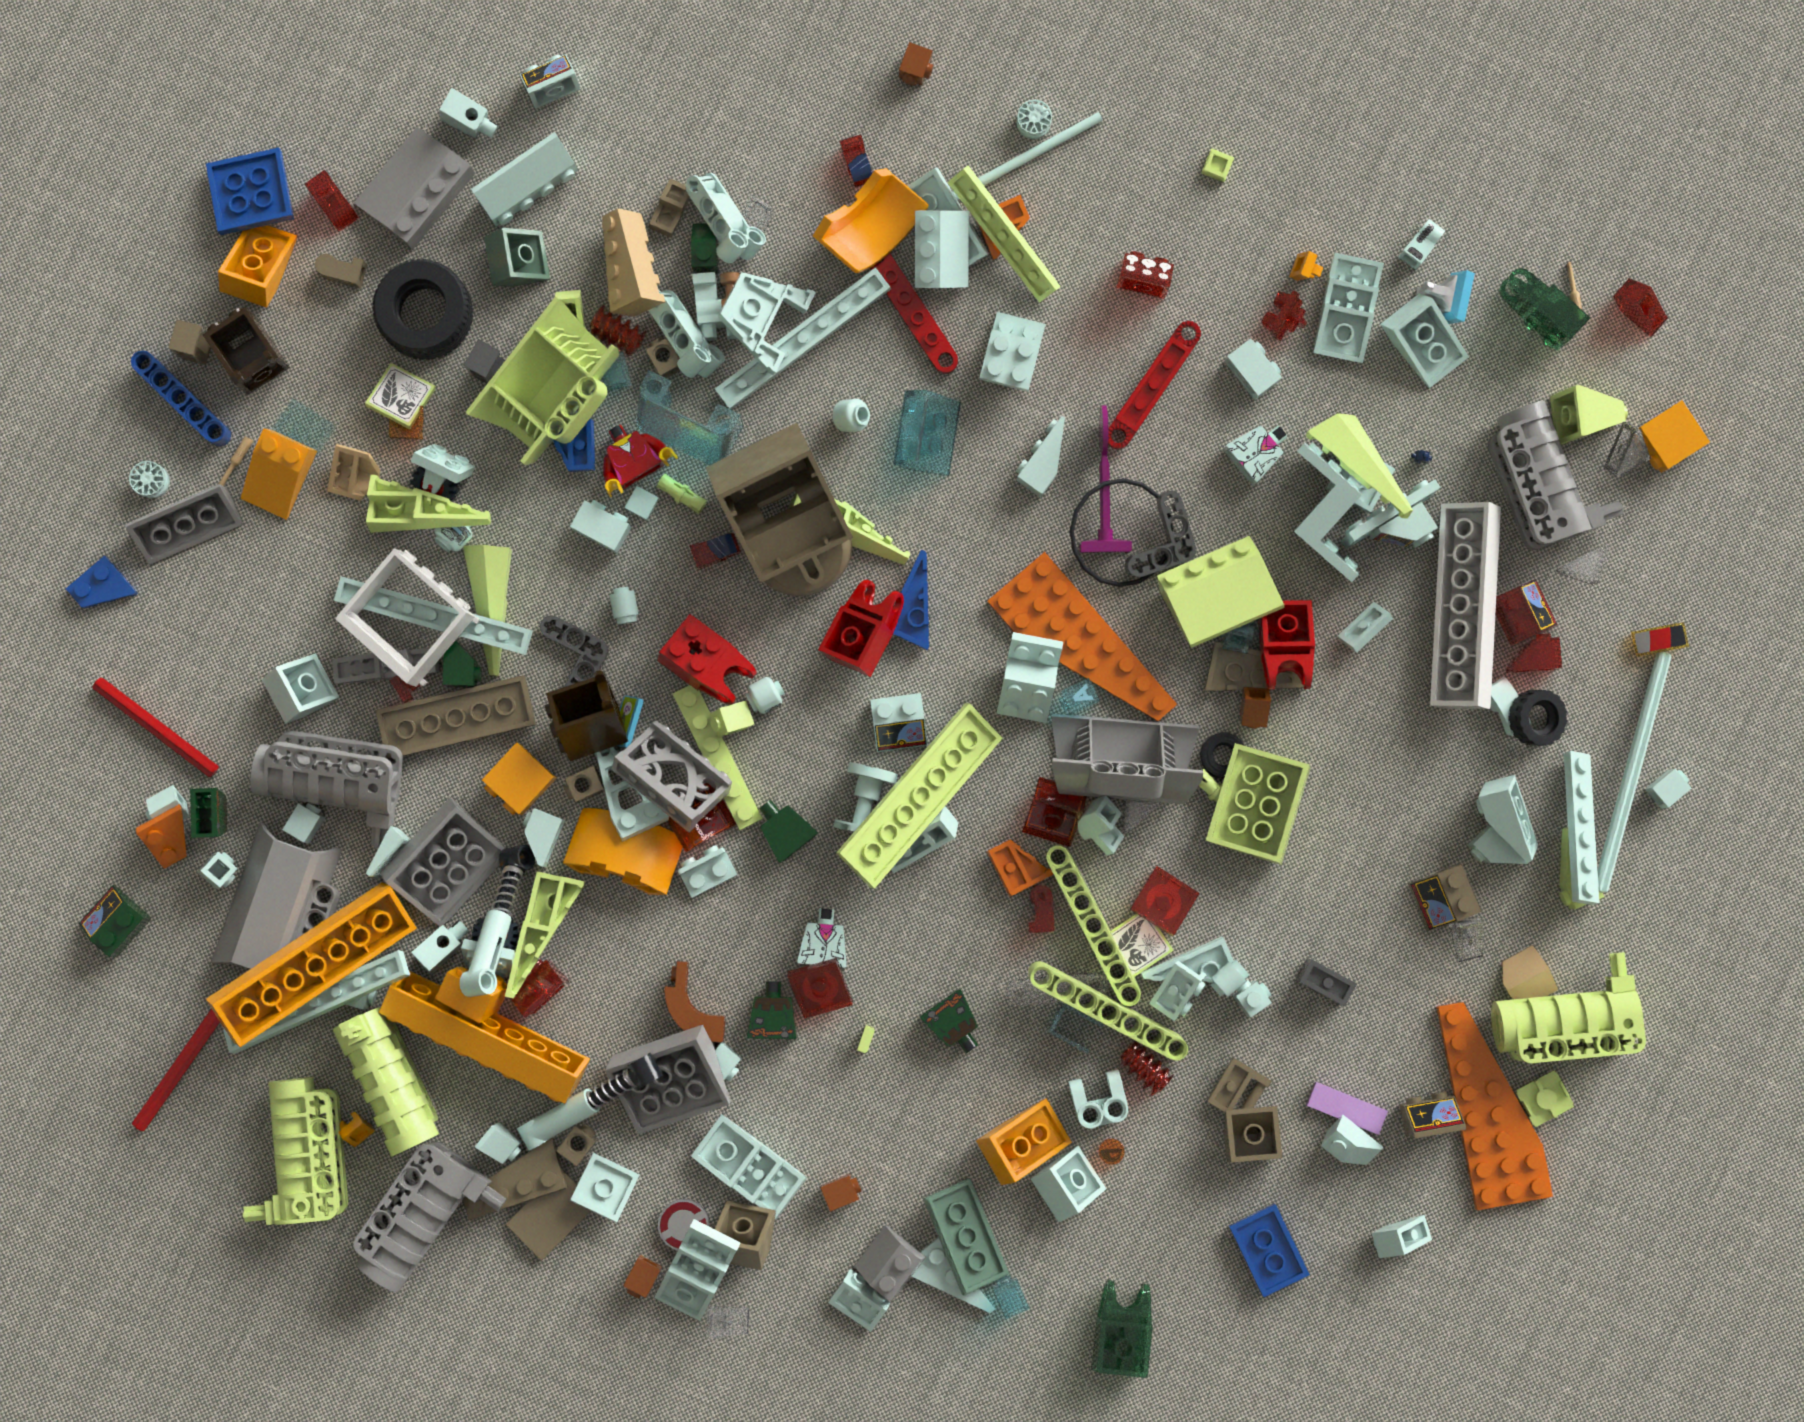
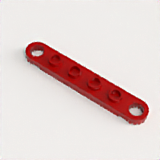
[869,253,958,374]
[1108,321,1201,450]

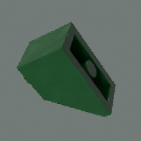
[691,223,719,274]
[442,639,482,688]

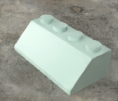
[471,132,578,227]

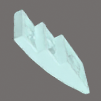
[1313,252,1384,363]
[691,1114,807,1219]
[654,1219,740,1321]

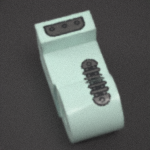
[1398,219,1445,270]

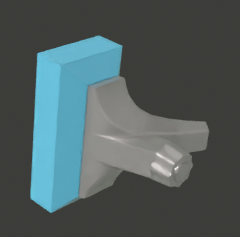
[1416,270,1475,324]

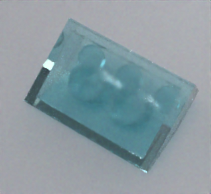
[893,390,961,476]

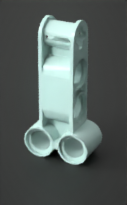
[686,173,766,263]
[649,290,725,378]

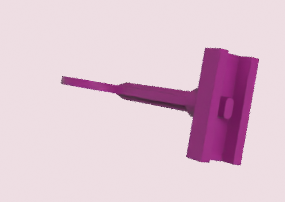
[1079,405,1132,553]

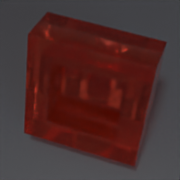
[389,675,420,703]

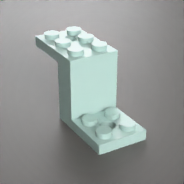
[1294,442,1362,582]

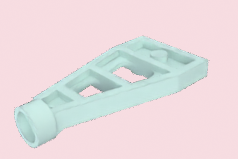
[594,747,669,842]

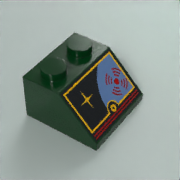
[79,885,152,957]

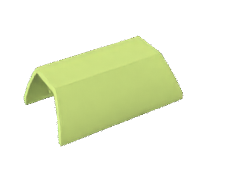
[466,296,619,465]

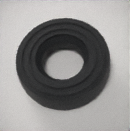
[1200,732,1244,778]

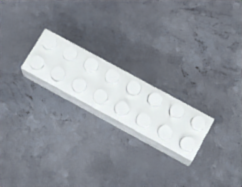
[1430,502,1501,709]

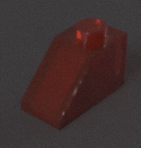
[305,170,359,232]
[1613,278,1668,337]
[1505,633,1562,673]

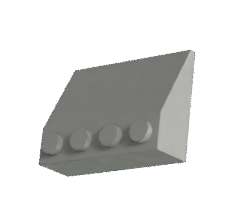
[354,127,475,250]
[380,798,506,927]
[605,1025,730,1134]

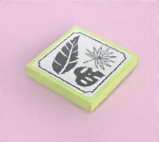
[365,363,436,429]
[1106,913,1174,977]

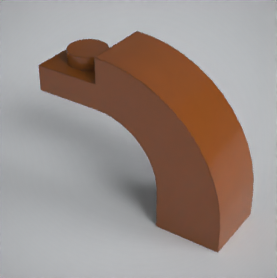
[665,961,726,1042]

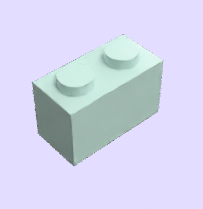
[1224,338,1282,400]
[570,500,632,554]

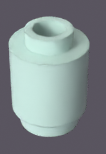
[609,587,639,625]
[1211,960,1249,997]

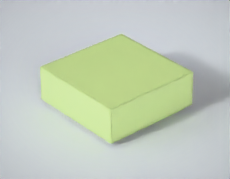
[1201,148,1234,182]
[857,1025,875,1053]

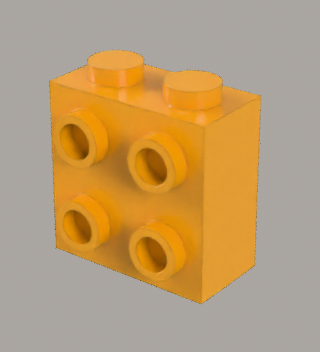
[1633,400,1710,473]
[482,742,557,815]

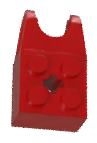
[818,579,904,677]
[1258,600,1315,690]
[657,614,757,705]

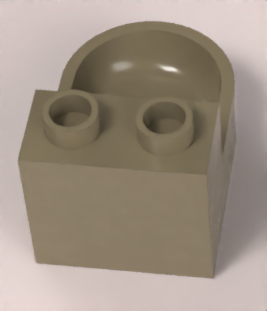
[706,423,853,596]

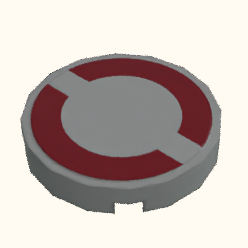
[658,1198,710,1251]

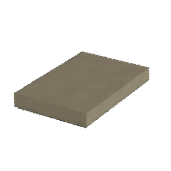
[506,1170,591,1261]

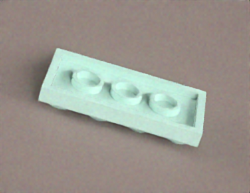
[1341,479,1441,549]

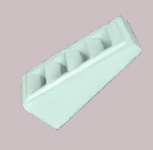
[366,826,411,879]

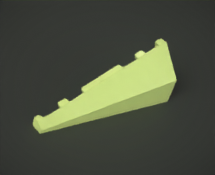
[1305,413,1413,519]
[366,475,491,533]
[788,490,910,565]
[463,545,512,676]
[505,871,585,999]

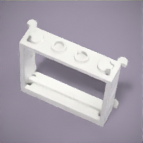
[335,548,480,687]

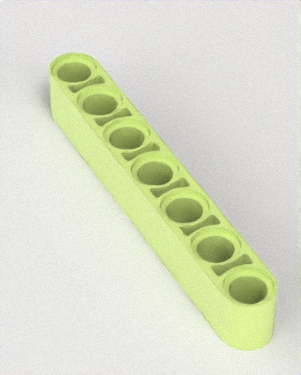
[1046,845,1141,1006]
[1028,961,1188,1061]

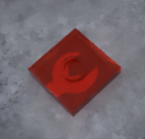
[1130,866,1200,937]
[787,958,853,1019]

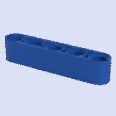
[131,350,231,447]

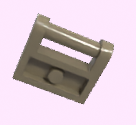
[1206,1057,1272,1112]

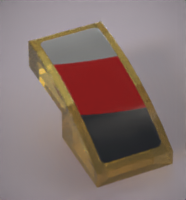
[1631,622,1689,657]

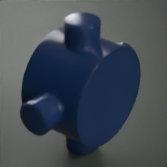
[1411,450,1432,463]

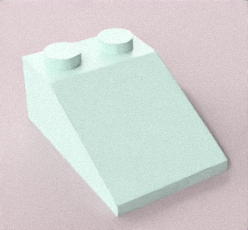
[1380,293,1469,388]
[1476,775,1538,862]

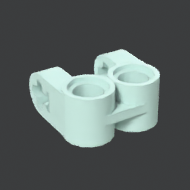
[1068,1069,1128,1129]

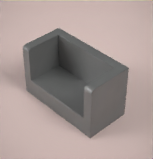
[463,339,505,384]
[1295,959,1357,1006]

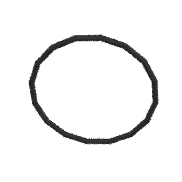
[1069,478,1173,587]

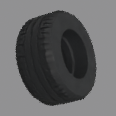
[372,259,473,360]

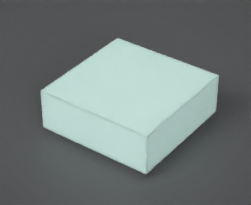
[625,486,659,521]

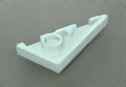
[1141,936,1234,983]
[912,1237,995,1313]

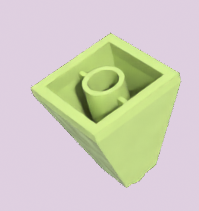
[1550,385,1628,445]

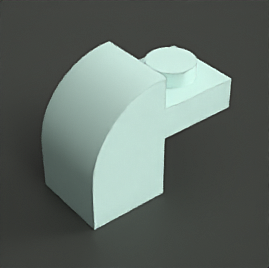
[1078,795,1124,856]

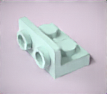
[677,845,738,898]
[1149,961,1206,1021]
[828,1269,890,1332]

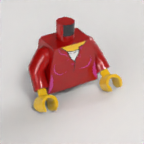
[603,424,678,498]

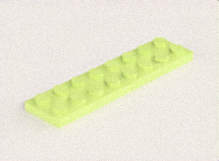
[836,703,1003,888]

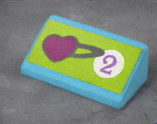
[617,696,644,748]

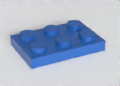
[1228,1203,1310,1297]

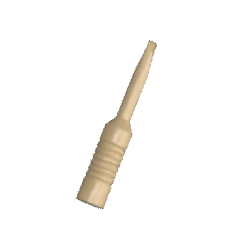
[1567,262,1584,322]
[218,436,253,486]

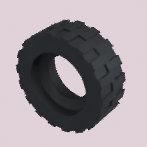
[1508,690,1568,746]

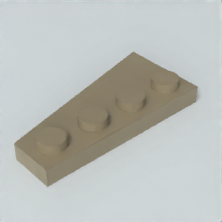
[463,1138,568,1220]

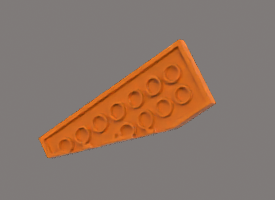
[987,552,1177,722]
[1436,1002,1553,1210]

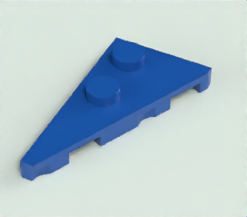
[893,550,929,651]

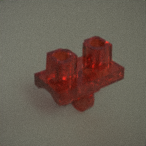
[1262,290,1307,341]

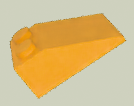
[218,225,297,308]
[240,428,317,520]
[976,1098,1072,1185]

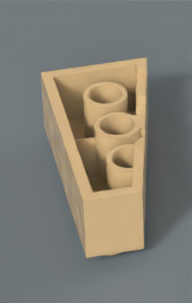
[602,208,665,317]

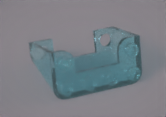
[636,370,744,465]

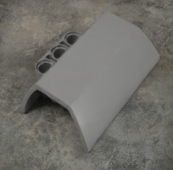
[1052,714,1203,804]
[211,822,342,969]

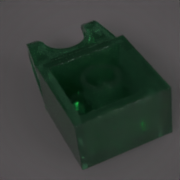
[1499,268,1590,351]
[1091,1279,1153,1378]

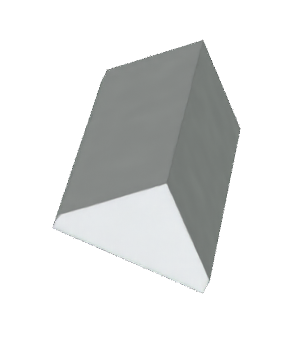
[125,484,243,565]

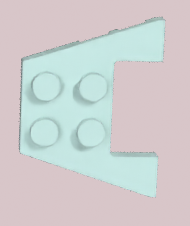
[718,272,816,375]

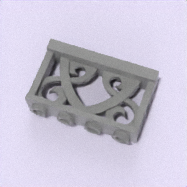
[612,720,732,832]

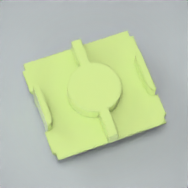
[1516,1070,1574,1127]

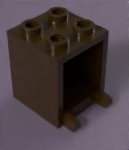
[203,307,290,395]
[545,670,628,761]

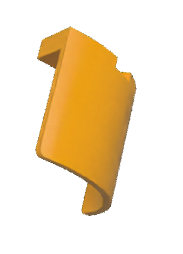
[813,168,929,273]
[563,808,684,895]

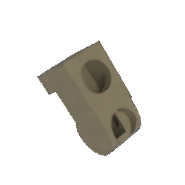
[315,254,368,289]

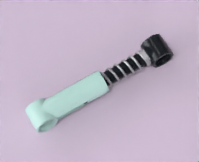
[459,845,535,997]
[516,1053,663,1151]

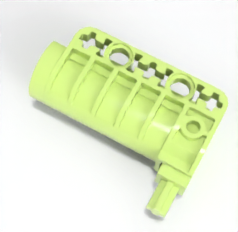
[243,1077,348,1225]

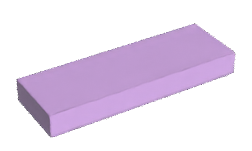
[1306,1082,1388,1135]

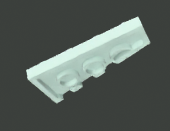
[908,168,989,267]

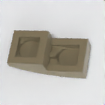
[649,179,690,238]

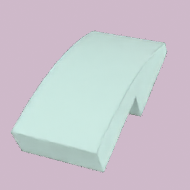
[1490,677,1532,736]

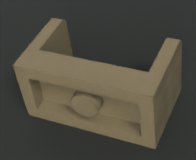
[168,319,211,366]

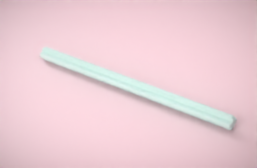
[1597,651,1672,893]

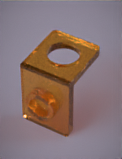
[389,406,424,440]

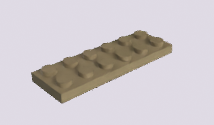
[375,675,537,760]

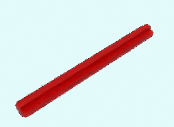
[92,677,219,778]
[132,1009,220,1131]

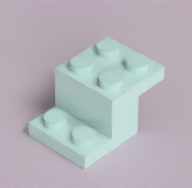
[979,312,1046,392]
[997,632,1063,723]

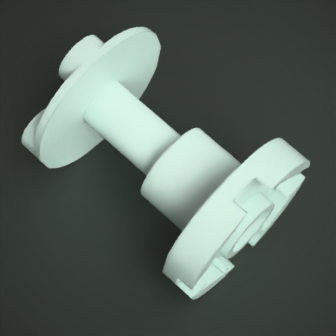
[833,762,898,832]

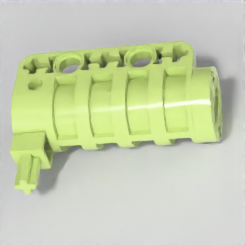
[1491,952,1646,1063]
[332,1007,439,1157]

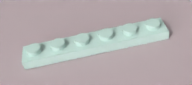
[1564,751,1599,905]

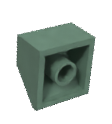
[484,228,550,287]

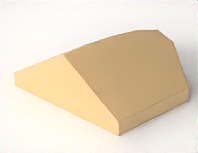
[327,444,380,501]
[1502,945,1558,999]

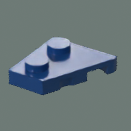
[553,419,595,472]
[65,556,138,609]

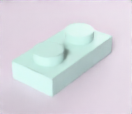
[1338,602,1393,653]

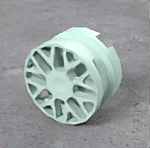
[1016,99,1052,139]
[129,461,170,499]

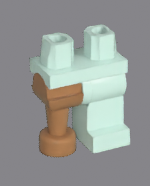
[692,272,740,341]

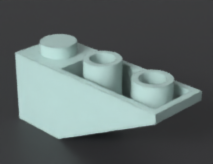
[1016,416,1065,498]

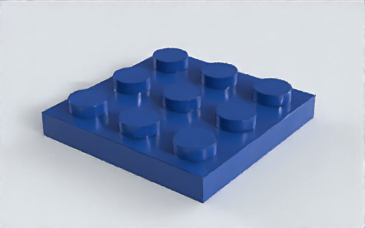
[206,147,294,236]

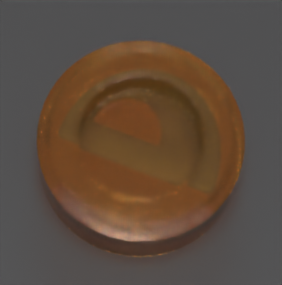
[1098,1138,1125,1165]

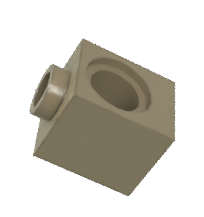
[646,338,681,381]
[564,766,604,803]
[556,1124,598,1166]

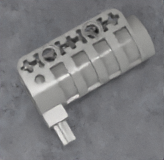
[1488,401,1624,550]
[250,731,403,848]
[354,1142,507,1292]

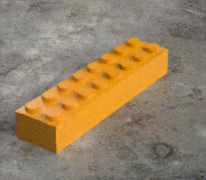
[205,882,417,1047]
[379,970,590,1104]

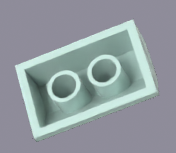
[915,210,969,288]

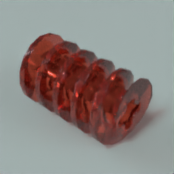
[590,304,646,356]
[1118,1040,1174,1096]

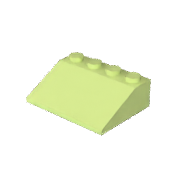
[1157,536,1285,648]
[1205,743,1310,865]

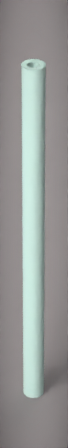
[953,112,1103,201]

